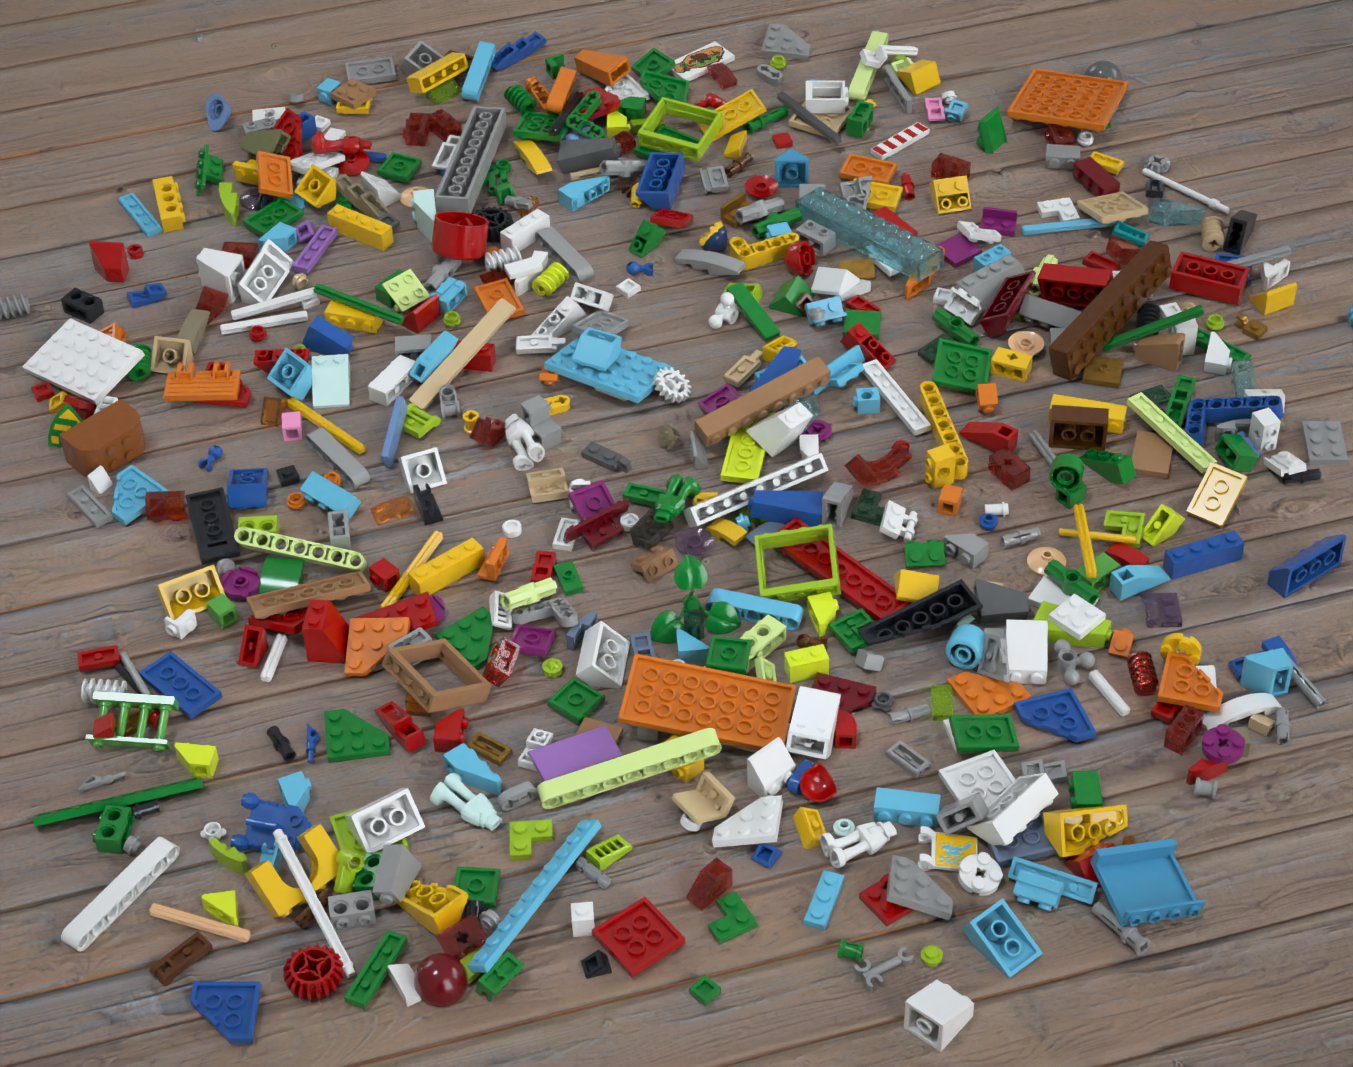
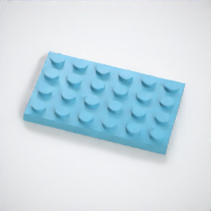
[544,336,675,403]

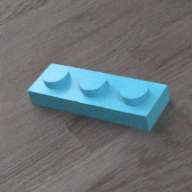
[804,870,845,931]

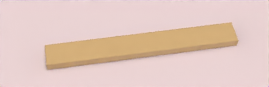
[409,298,516,411]

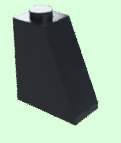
[1223,210,1257,255]

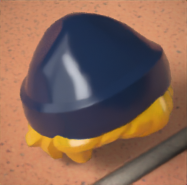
[699,222,728,253]

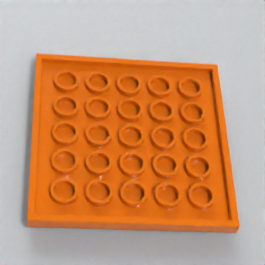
[1007,68,1128,132]

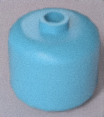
[945,624,986,669]

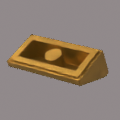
[838,258,875,280]

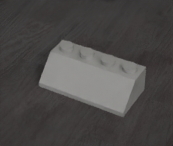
[955,254,1025,315]
[1019,294,1081,328]

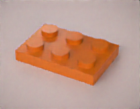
[256,151,293,199]
[839,153,897,184]
[474,278,525,319]

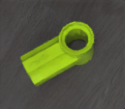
[334,848,365,894]

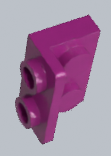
[980,207,1017,237]

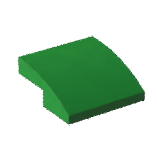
[258,557,305,594]

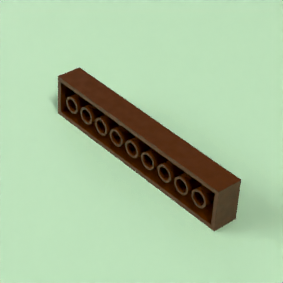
[1048,240,1172,381]

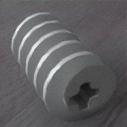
[0,292,31,321]

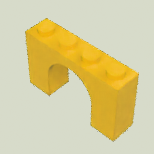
[245,824,339,918]

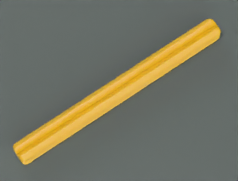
[287,397,366,455]
[1074,504,1097,579]
[380,530,443,608]

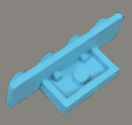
[812,345,865,394]

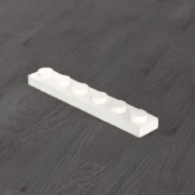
[862,359,931,436]

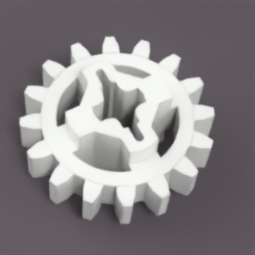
[653,367,692,403]

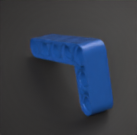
[1185,395,1284,447]

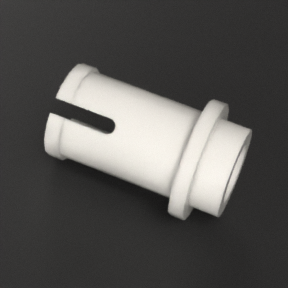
[985,502,1009,517]

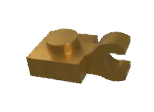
[1234,313,1268,341]

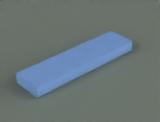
[381,396,408,468]

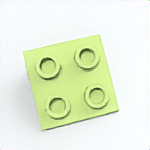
[382,269,430,312]

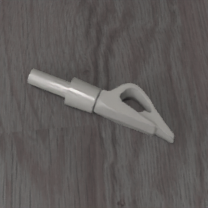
[77,771,126,793]

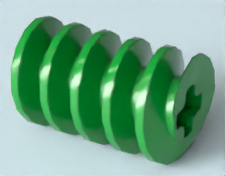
[504,84,537,115]
[128,343,152,381]

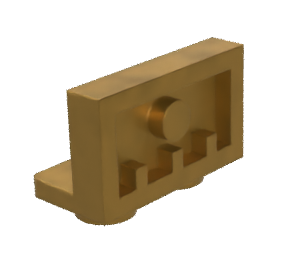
[720,192,751,229]

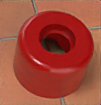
[431,211,489,261]

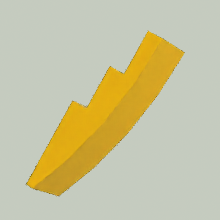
[513,138,552,175]

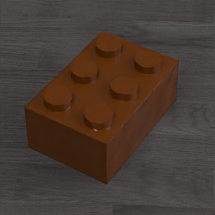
[1048,405,1109,451]

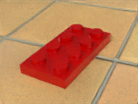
[355,591,439,632]

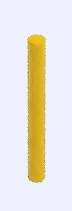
[1059,528,1137,544]

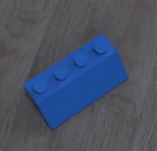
[635,152,685,210]
[1267,534,1347,598]

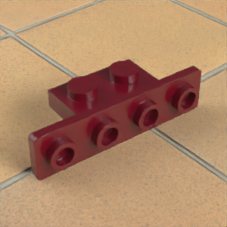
[563,498,630,550]

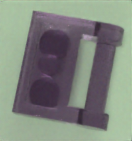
[1141,591,1183,628]

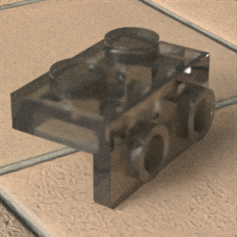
[630,508,674,550]

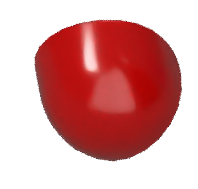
[800,763,837,802]

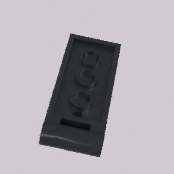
[185,487,240,565]

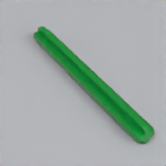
[313,284,404,325]
[1103,305,1205,351]

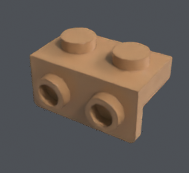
[630,545,679,583]

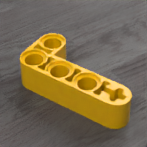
[729,232,799,270]

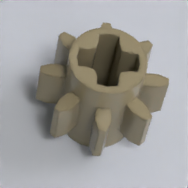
[657,425,680,449]

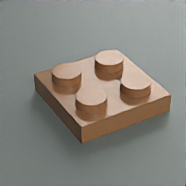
[330,78,376,110]

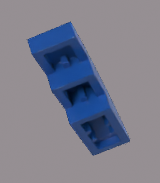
[491,31,547,71]

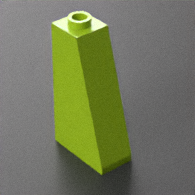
[1033,601,1114,648]

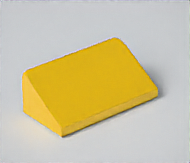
[723,130,747,159]
[793,807,826,849]

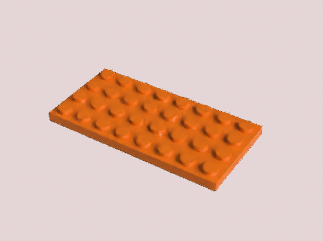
[618,653,796,751]

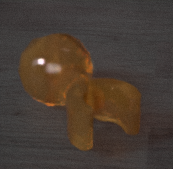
[519,196,539,218]

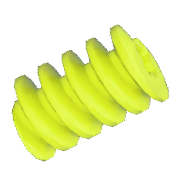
[532,262,569,297]

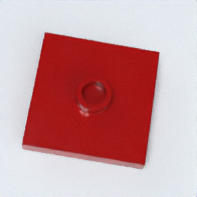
[650,208,693,229]

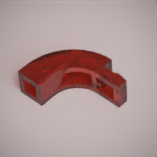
[844,443,913,486]

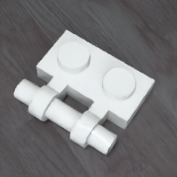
[879,500,918,543]

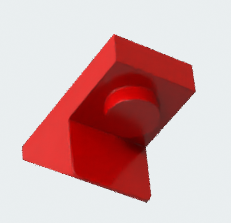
[63,395,98,421]

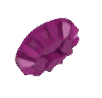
[802,420,832,442]

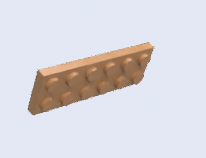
[246,570,371,619]

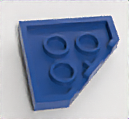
[1014,688,1096,742]
[190,982,262,1044]

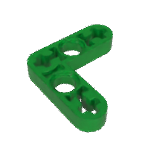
[565,90,606,139]

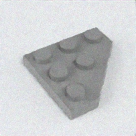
[761,23,811,60]
[886,855,953,920]

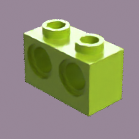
[238,515,280,547]

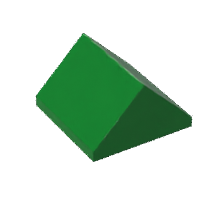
[769,276,814,317]

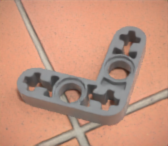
[511,598,579,627]

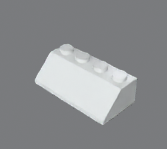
[966,773,1059,846]

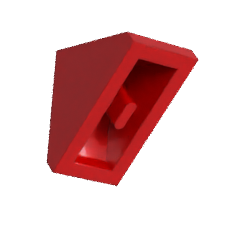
[238,624,269,668]

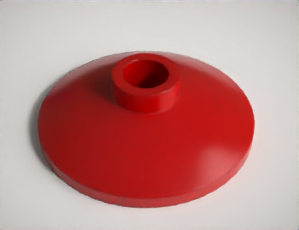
[337,151,370,177]
[745,175,778,198]

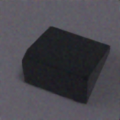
[581,950,612,979]

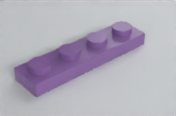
[292,224,338,274]

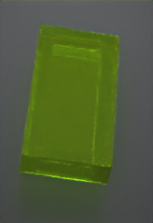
[931,685,954,721]

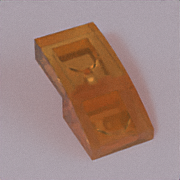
[370,496,415,525]

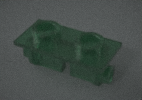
[683,610,704,641]

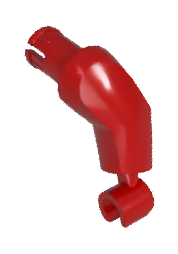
[693,93,727,109]

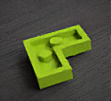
[1104,510,1146,549]
[509,819,553,861]

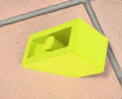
[607,111,631,140]
[1142,504,1185,547]
[807,592,839,637]

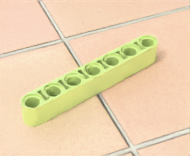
[848,31,889,101]
[234,527,367,572]

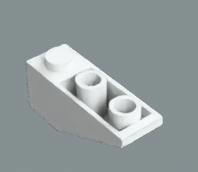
[532,296,587,337]

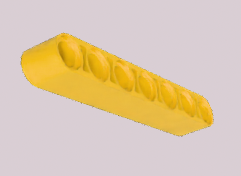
[919,381,968,480]

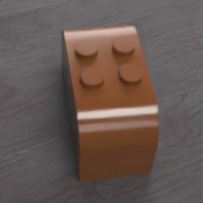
[60,399,146,477]

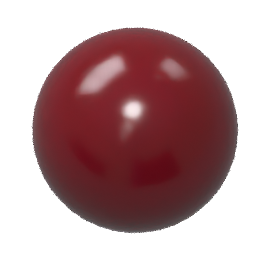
[414,953,468,1007]

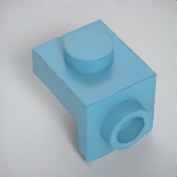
[944,99,968,123]

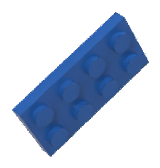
[139,651,222,720]

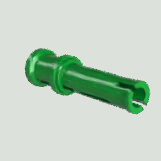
[743,105,789,134]

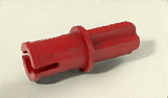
[900,173,915,201]

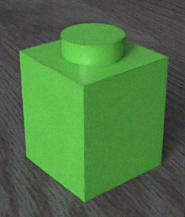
[206,593,238,629]

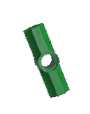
[751,207,802,239]
[932,308,980,346]
[1044,559,1099,605]

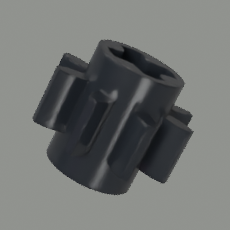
[462,900,489,923]

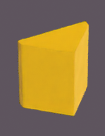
[896,60,941,96]
[294,164,336,208]
[1249,282,1297,315]
[894,569,940,603]

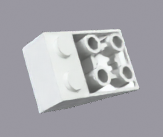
[786,686,841,760]

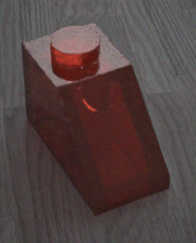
[1106,235,1140,265]

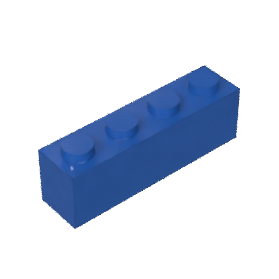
[1163,530,1245,580]

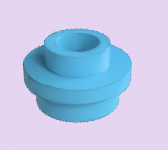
[736,513,751,531]

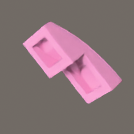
[925,97,945,121]

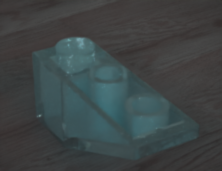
[1149,198,1206,226]

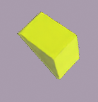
[201,890,239,927]

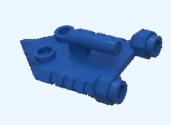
[230,792,312,857]

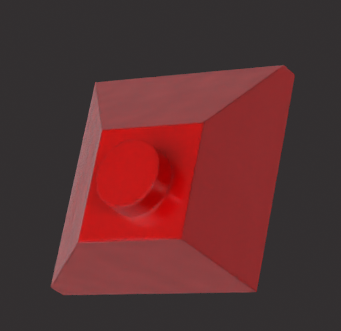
[89,241,129,283]

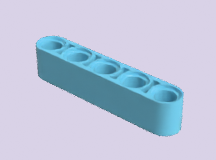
[461,41,496,102]
[705,588,804,631]

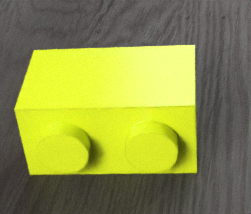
[784,644,829,683]

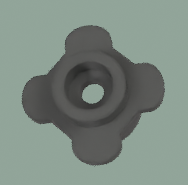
[871,692,895,712]

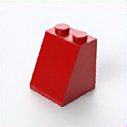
[302,599,349,664]

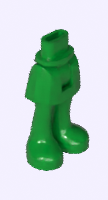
[653,474,701,523]

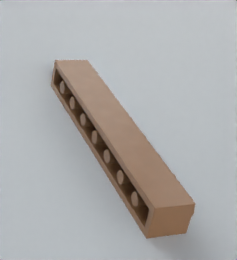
[694,356,831,447]

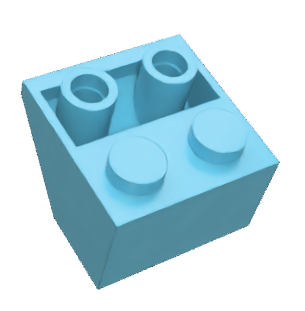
[572,327,622,371]
[1240,648,1293,696]

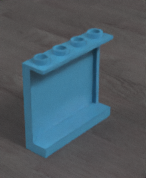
[1090,838,1206,926]

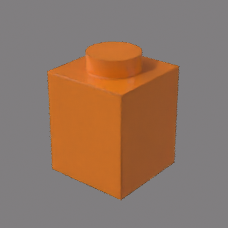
[975,383,998,413]
[938,484,963,517]

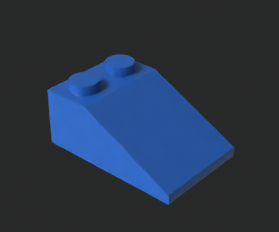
[227,468,268,510]

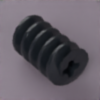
[1136,303,1161,334]

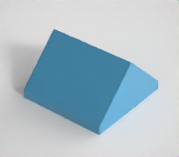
[775,148,809,188]

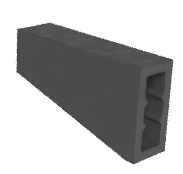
[557,137,622,174]

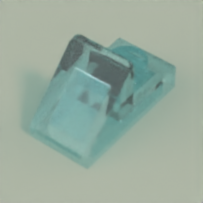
[1231,360,1255,397]

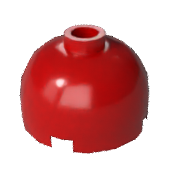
[783,241,816,276]

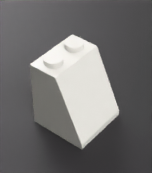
[196,248,245,303]
[746,403,813,457]
[1005,619,1048,684]
[904,980,974,1052]

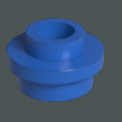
[979,513,998,531]

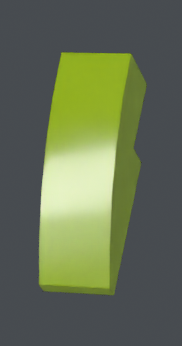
[219,182,240,227]

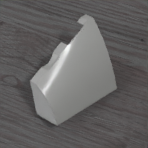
[838,176,873,217]

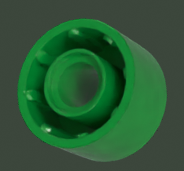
[1049,453,1084,491]

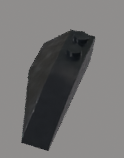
[858,579,983,646]

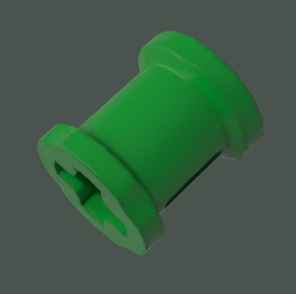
[838,938,865,963]

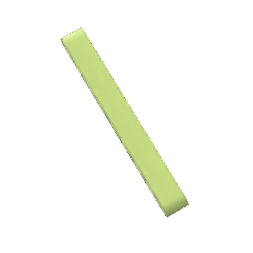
[537,728,722,809]

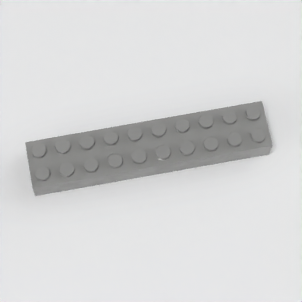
[435,106,507,213]

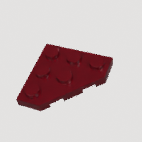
[811,672,876,714]

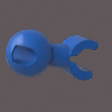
[626,261,654,276]
[198,445,223,472]

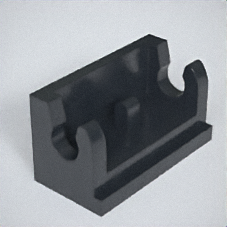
[413,483,443,525]

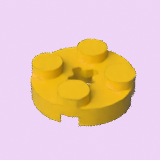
[1160,633,1202,665]

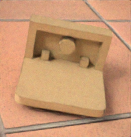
[672,772,735,824]

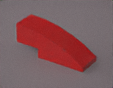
[375,701,427,753]

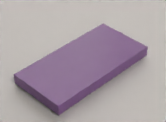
[529,725,623,782]

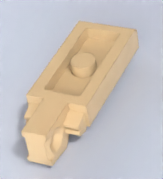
[723,350,763,388]

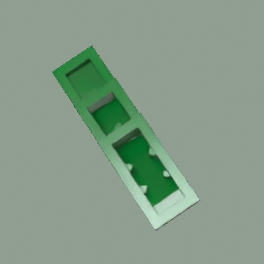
[1165,375,1196,428]

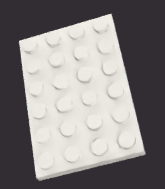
[22,319,145,405]

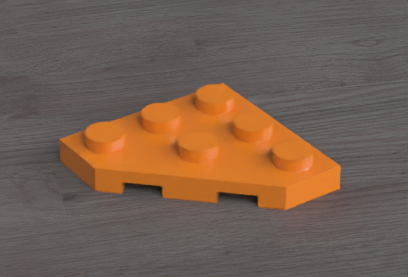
[344,617,411,677]
[1157,652,1223,713]
[946,672,1032,715]

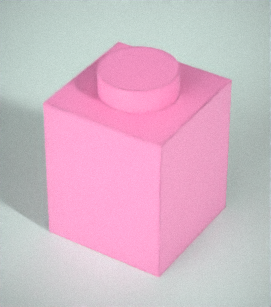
[282,411,303,441]

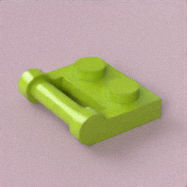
[402,403,441,439]

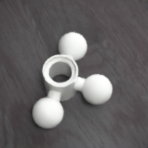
[708,292,741,329]

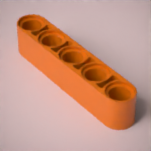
[545,66,577,114]

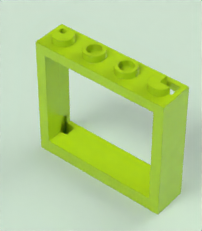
[637,97,723,162]
[754,524,841,602]

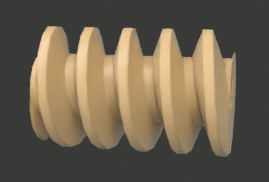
[1201,216,1224,252]

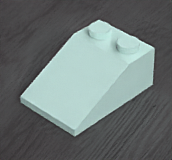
[410,189,436,243]
[312,354,351,409]

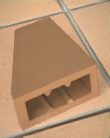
[1133,333,1186,372]

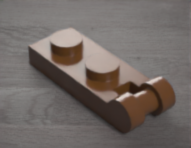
[149,932,213,986]

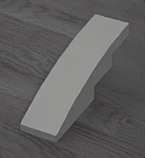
[675,249,746,275]

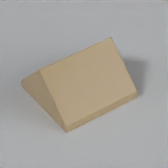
[151,336,194,374]

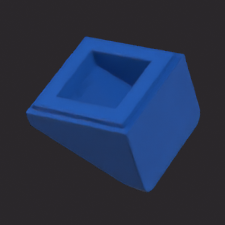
[751,843,783,869]

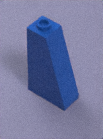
[749,346,802,411]
[747,490,823,527]

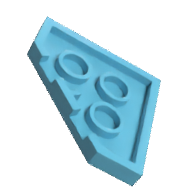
[112,464,169,525]

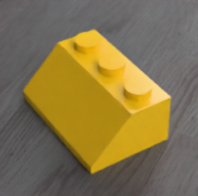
[155,564,226,620]

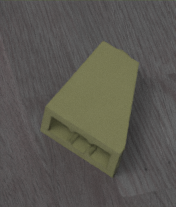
[239,129,291,157]

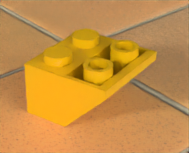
[929,175,972,214]

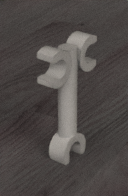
[854,947,914,992]

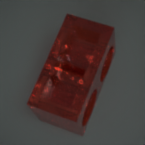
[428,109,462,142]
[403,112,431,146]
[931,153,971,179]
[482,637,521,687]
[1163,704,1204,755]

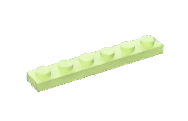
[1126,392,1218,474]

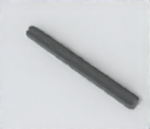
[777,91,842,145]

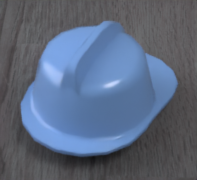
[205,94,231,131]

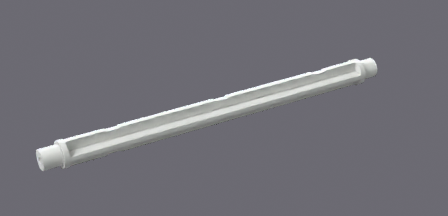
[273,829,356,978]

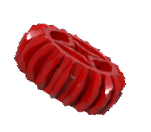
[283,943,344,1001]

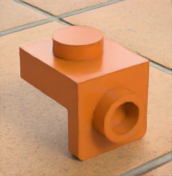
[539,364,560,386]
[1108,628,1135,659]

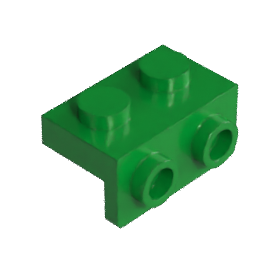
[903,539,945,568]

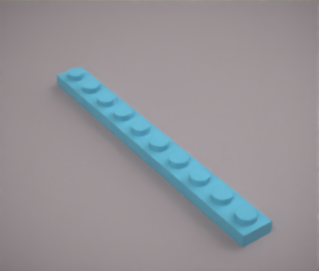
[467,819,602,973]

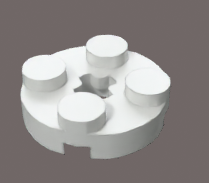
[958,852,1003,896]

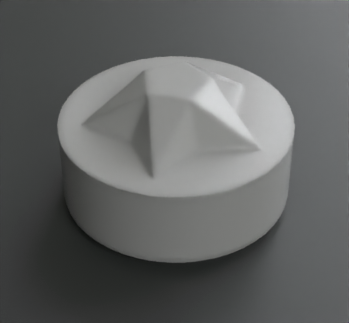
[287,92,304,104]

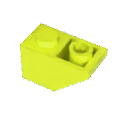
[174,742,219,779]

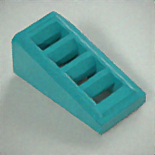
[1110,221,1149,246]

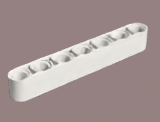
[61,837,180,952]

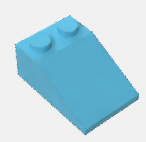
[961,898,1043,979]

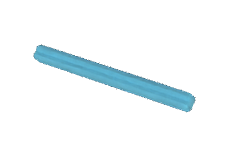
[1022,218,1123,236]

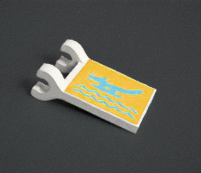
[918,826,977,874]

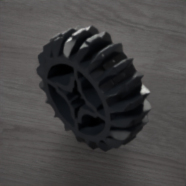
[472,206,514,244]

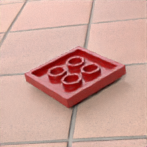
[592,897,685,977]

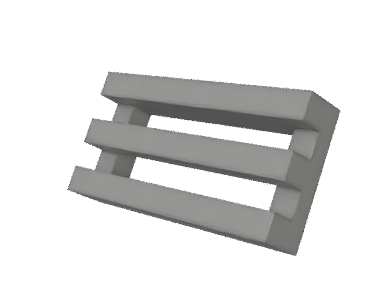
[885,740,931,779]

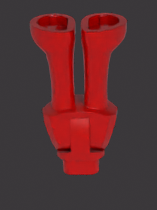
[312,131,372,154]

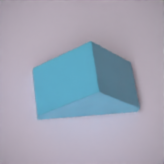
[676,628,709,664]

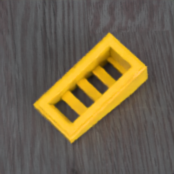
[762,335,798,363]

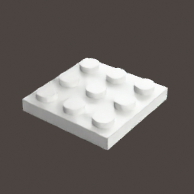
[938,749,1016,806]

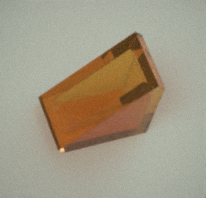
[260,396,288,427]

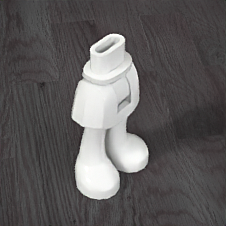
[505,414,545,471]
[819,821,897,868]

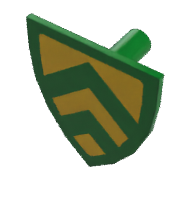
[48,404,83,447]

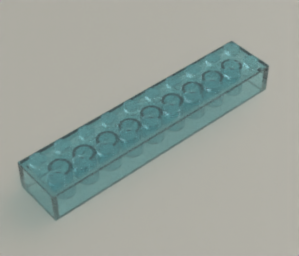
[795,187,944,282]

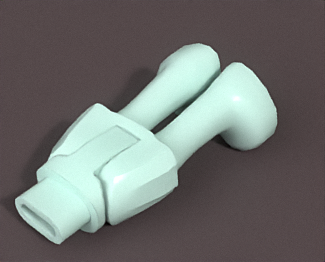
[430,773,502,831]

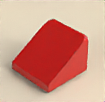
[92,712,116,738]

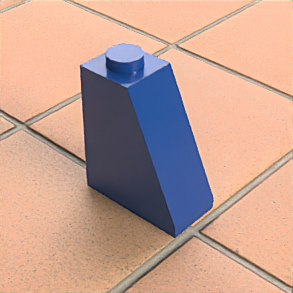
[302,315,354,355]

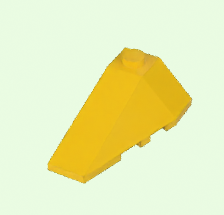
[1043,804,1128,857]
[395,880,468,938]

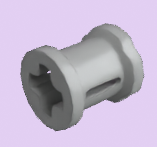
[1193,777,1218,800]

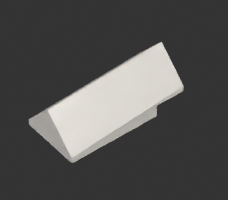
[237,239,294,305]

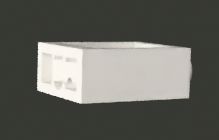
[805,81,848,113]

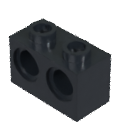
[61,288,105,324]

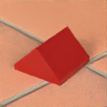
[400,293,441,334]
[1064,842,1115,889]

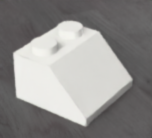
[398,447,447,494]
[747,737,796,797]

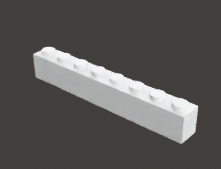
[683,453,828,528]

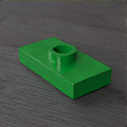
[554,561,584,596]

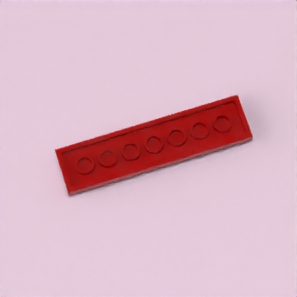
[776,517,911,621]

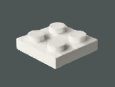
[1048,594,1106,641]

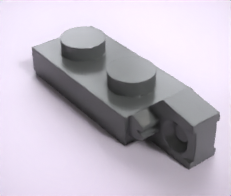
[581,441,631,473]

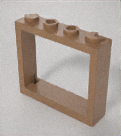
[382,639,491,713]

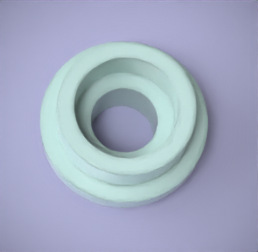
[833,819,855,838]

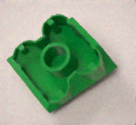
[976,107,1008,154]

